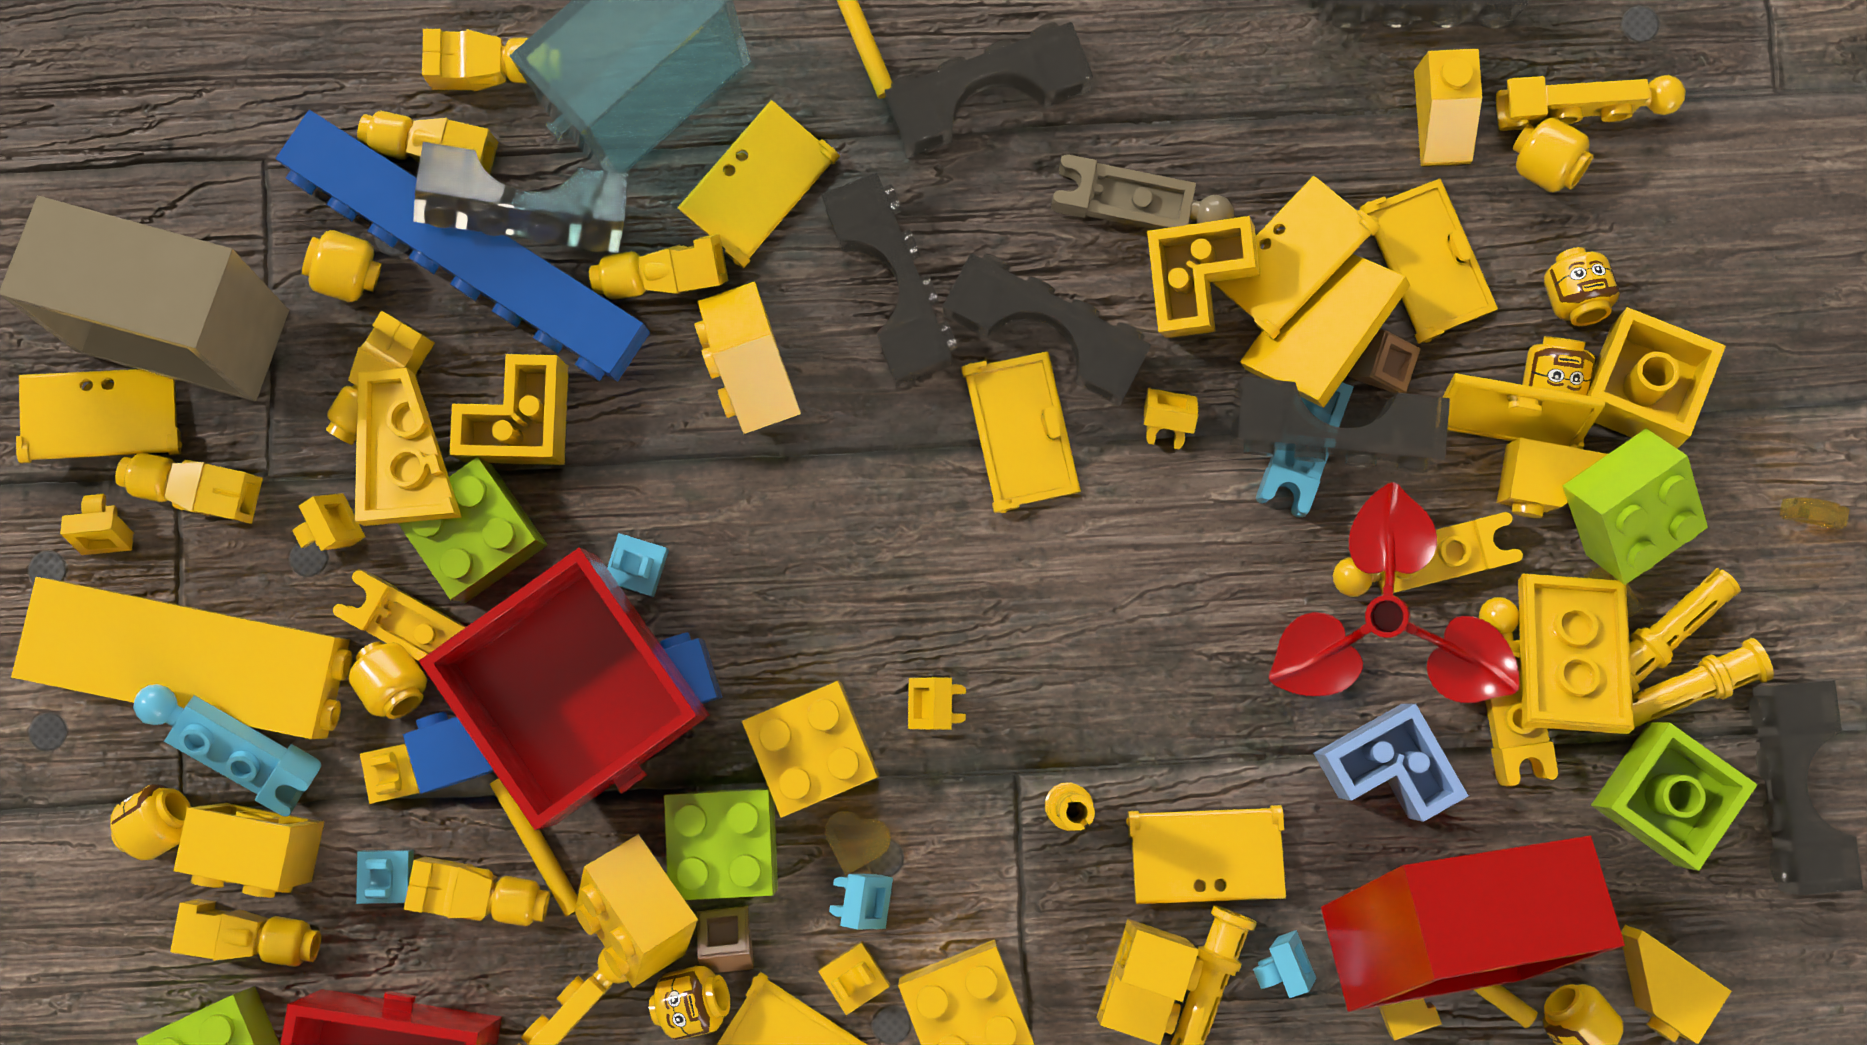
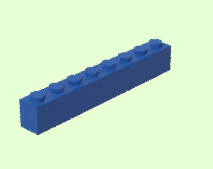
[275,109,650,382]

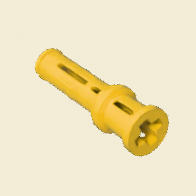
[1629,568,1741,696]
[1632,638,1774,728]
[1045,782,1095,831]
[1170,905,1257,1045]

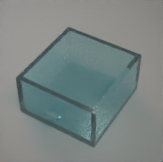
[509,0,751,184]

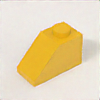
[1414,49,1482,166]
[1497,438,1608,518]
[1621,925,1732,1044]

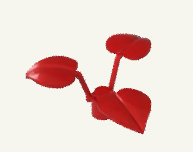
[1269,482,1519,703]

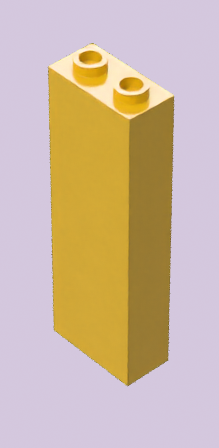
[11,577,352,739]

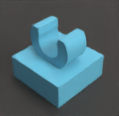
[607,533,669,597]
[356,850,414,904]
[829,874,893,930]
[1253,930,1317,998]

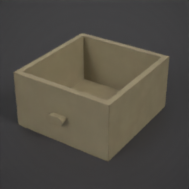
[0,195,289,402]

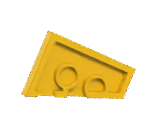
[355,368,462,526]

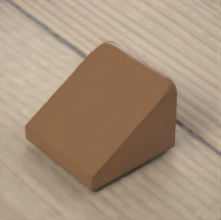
[1348,330,1420,395]
[697,906,753,973]

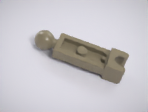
[1051,154,1234,230]

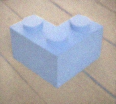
[1313,704,1468,822]

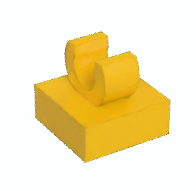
[1144,388,1198,449]
[292,493,365,551]
[60,494,134,555]
[908,677,966,730]
[360,744,420,804]
[818,941,890,1015]

